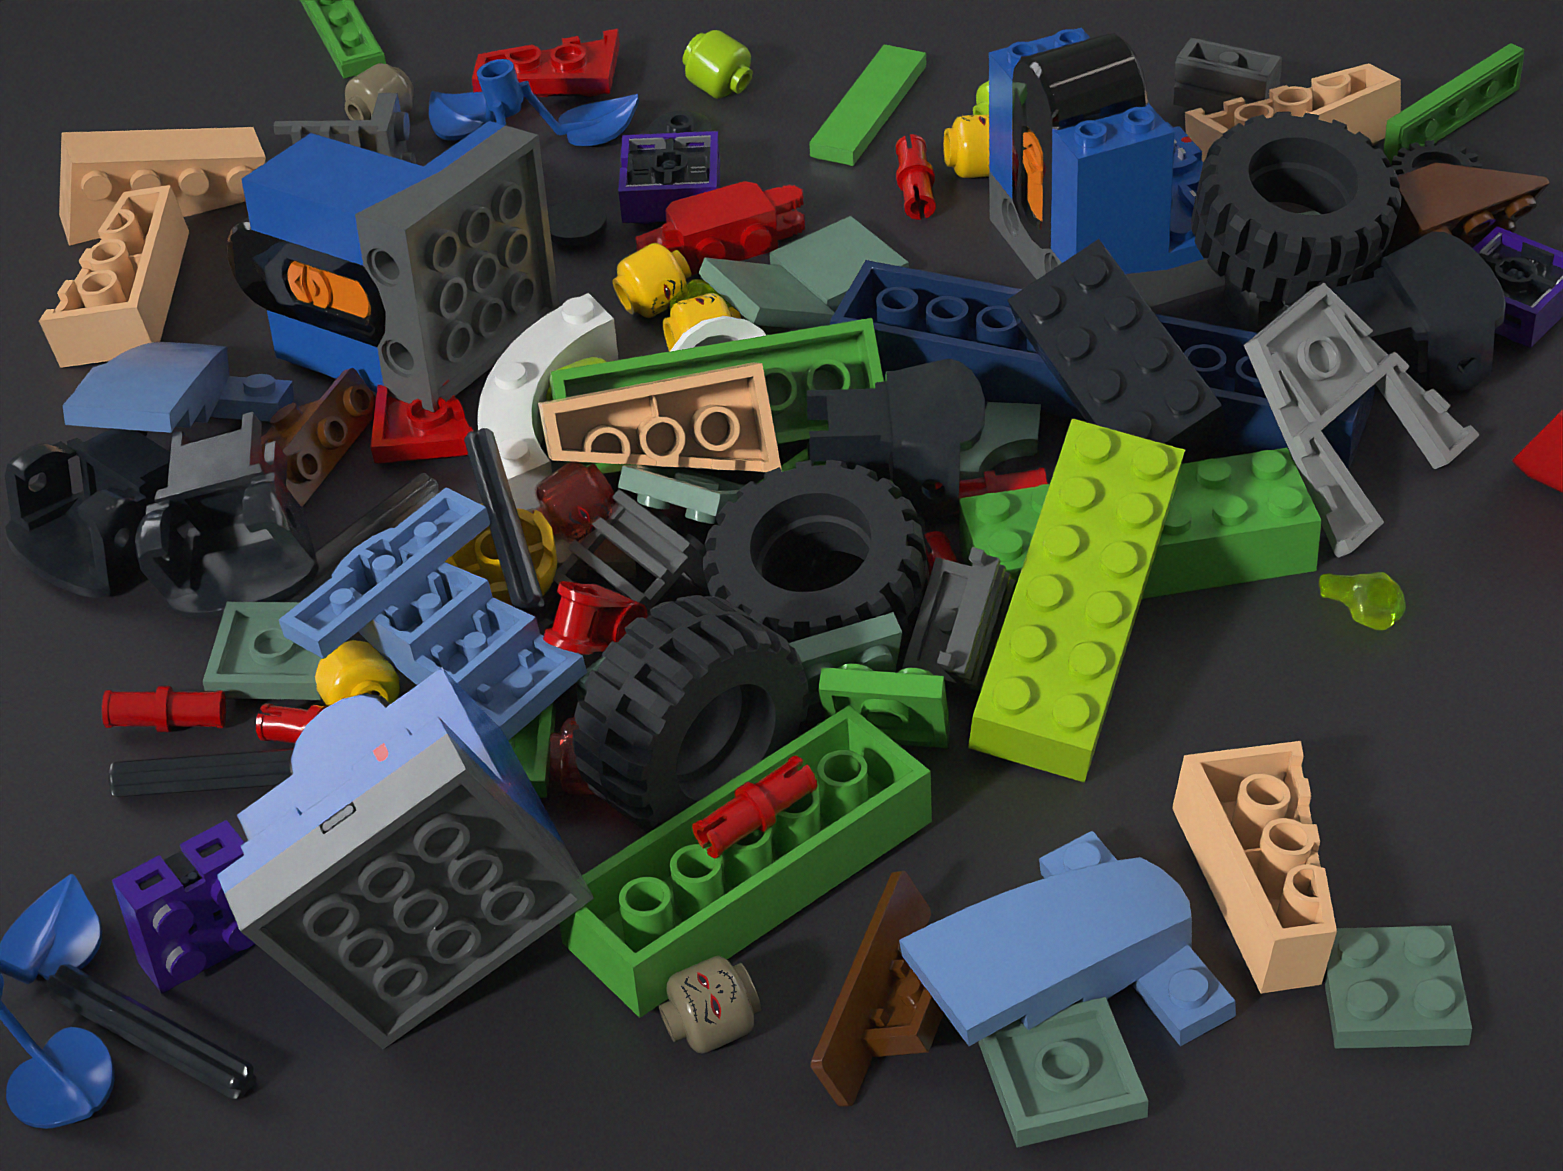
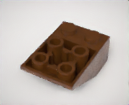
[1386,163,1550,256]

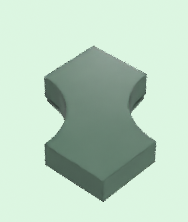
[925,402,1041,484]

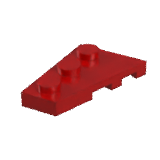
[472,29,620,97]
[371,379,473,463]

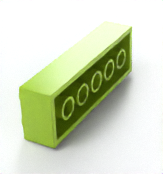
[968,418,1185,783]

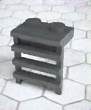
[273,93,416,164]
[542,489,710,614]
[902,547,1017,693]

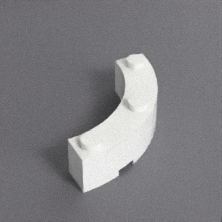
[478,293,619,510]

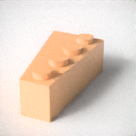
[1185,63,1401,162]
[59,127,266,246]
[39,185,189,368]
[538,362,782,472]
[1172,741,1337,993]

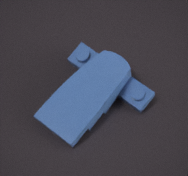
[63,342,294,433]
[279,487,587,741]
[899,831,1236,1046]

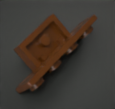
[261,368,376,507]
[811,871,944,1107]

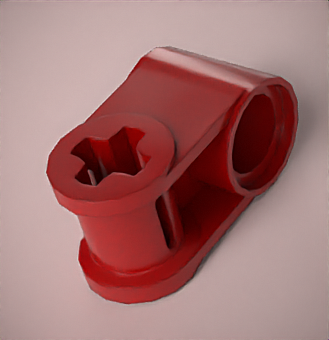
[543,581,648,655]

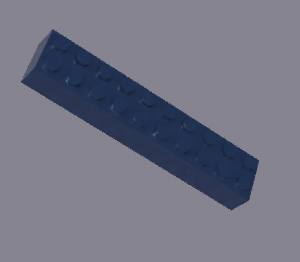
[830,260,1375,471]

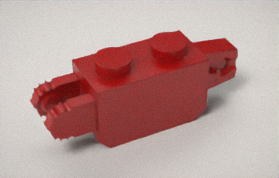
[636,181,805,275]

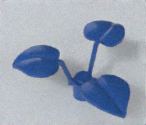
[429,59,639,146]
[0,874,115,1129]

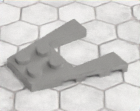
[1244,283,1479,558]

